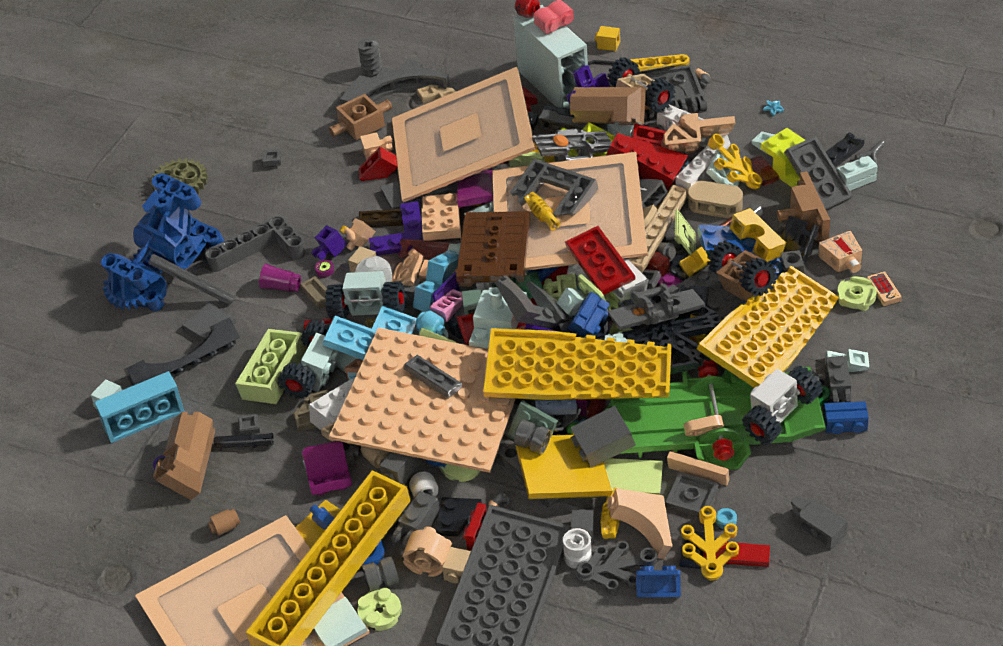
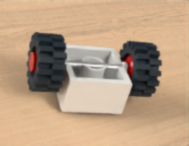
[742,365,823,445]

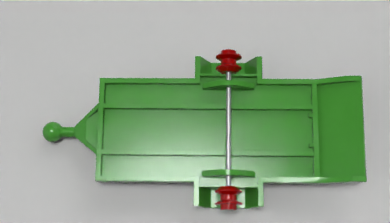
[567,360,826,470]

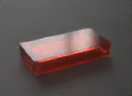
[750,155,779,186]

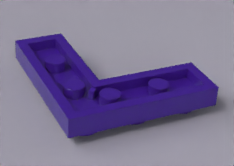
[369,201,426,256]

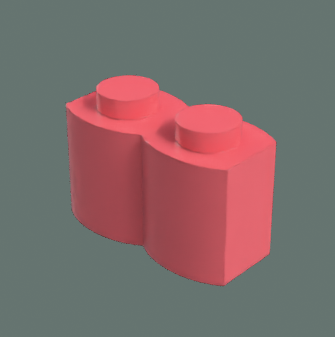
[533,0,574,34]

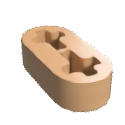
[683,415,724,437]

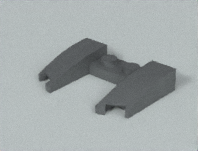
[511,159,599,217]
[495,276,572,329]

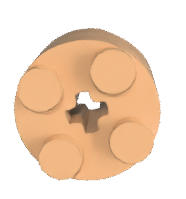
[402,527,452,577]

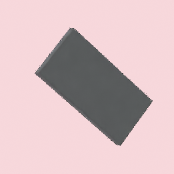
[784,136,853,210]
[380,181,458,209]

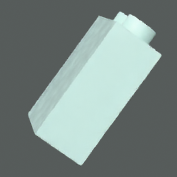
[514,5,588,109]

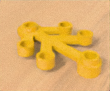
[708,134,762,190]
[681,506,739,581]

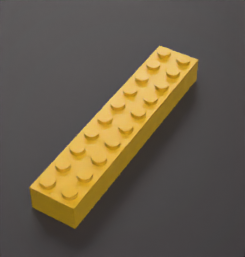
[246,470,410,646]

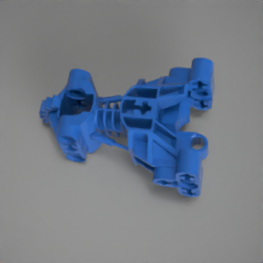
[101,173,225,311]

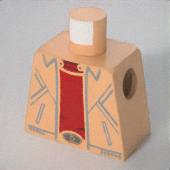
[818,231,862,273]

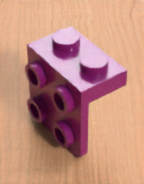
[302,441,352,495]

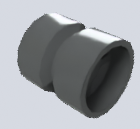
[514,420,551,454]
[362,556,399,592]

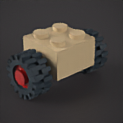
[607,57,676,112]

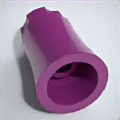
[259,263,302,292]

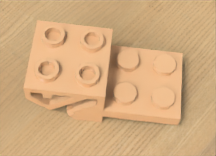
[661,113,735,153]
[422,193,461,241]

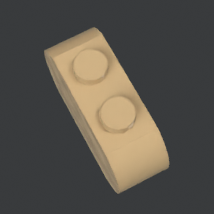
[688,180,743,219]

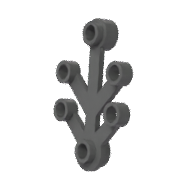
[575,541,657,594]

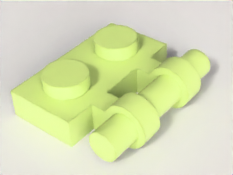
[543,273,577,301]

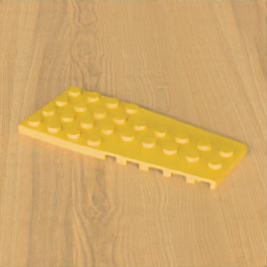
[697,266,839,388]
[483,328,671,400]

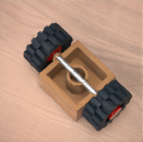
[707,241,777,301]

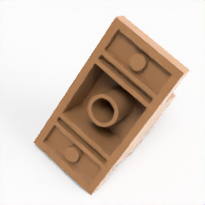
[777,171,830,243]

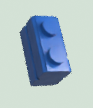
[568,292,610,338]
[823,401,869,434]

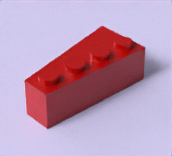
[606,133,688,192]

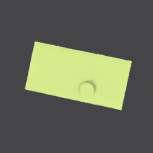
[235,329,307,404]

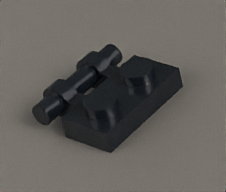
[781,216,820,262]

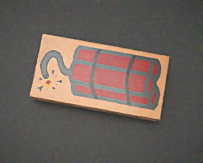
[867,272,902,306]

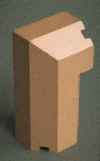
[570,87,646,125]
[153,412,215,500]

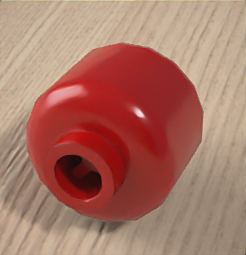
[514,0,540,18]

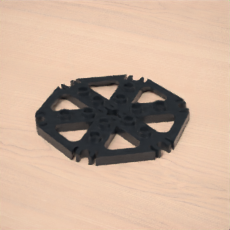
[596,292,721,374]

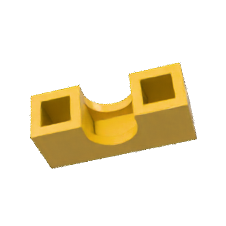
[729,208,786,262]

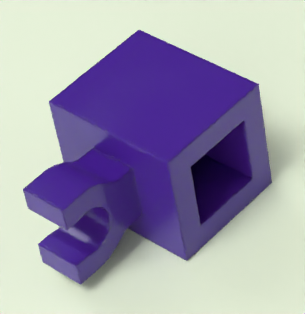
[311,225,347,261]

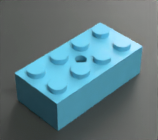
[94,371,185,443]

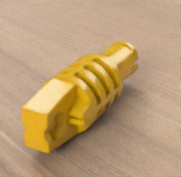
[524,191,561,231]
[600,487,620,539]

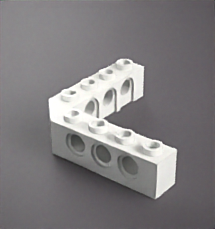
[657,105,730,189]

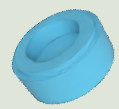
[715,508,737,529]

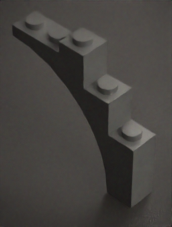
[340,59,450,105]

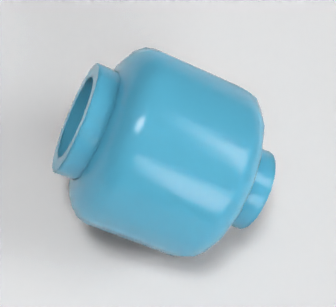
[416,310,445,335]

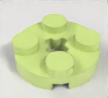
[837,276,877,311]
[357,588,402,631]

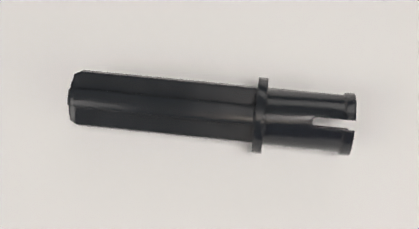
[214,432,274,448]

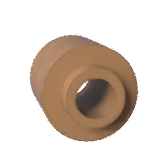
[207,509,240,536]

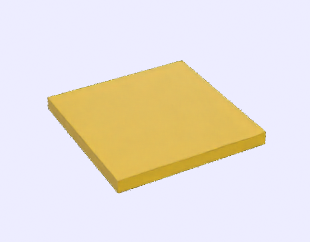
[515,435,612,499]

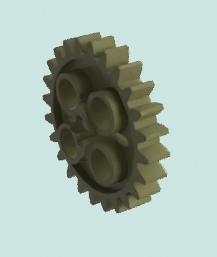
[151,158,208,193]

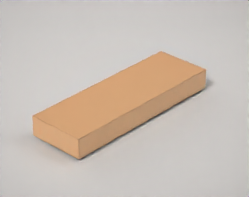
[667,452,729,486]

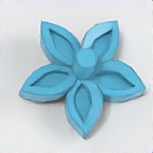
[763,100,784,116]

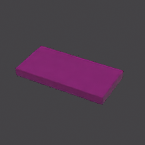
[457,170,493,207]

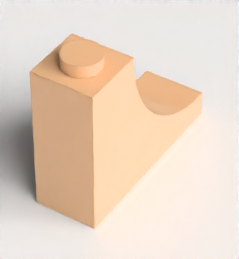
[607,488,672,559]

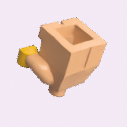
[340,218,376,251]

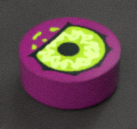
[315,260,334,277]

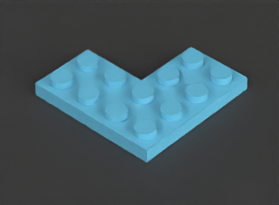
[322,306,417,360]

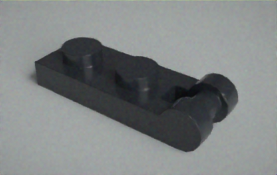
[826,132,865,168]

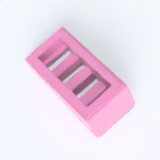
[430,289,463,322]

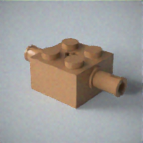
[329,94,392,140]

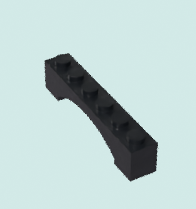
[124,317,240,386]

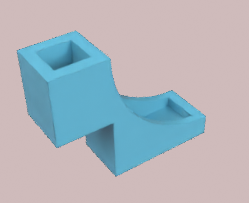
[413,250,459,312]

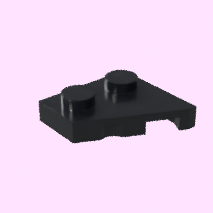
[436,497,482,536]

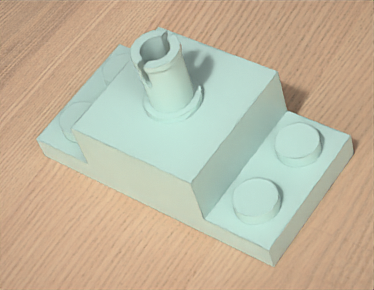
[469,287,527,349]

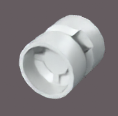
[563,528,592,569]

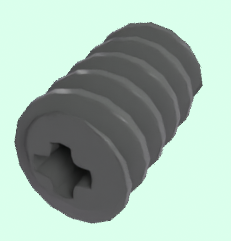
[358,39,382,76]

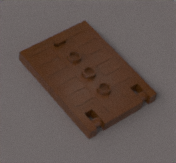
[456,211,531,283]

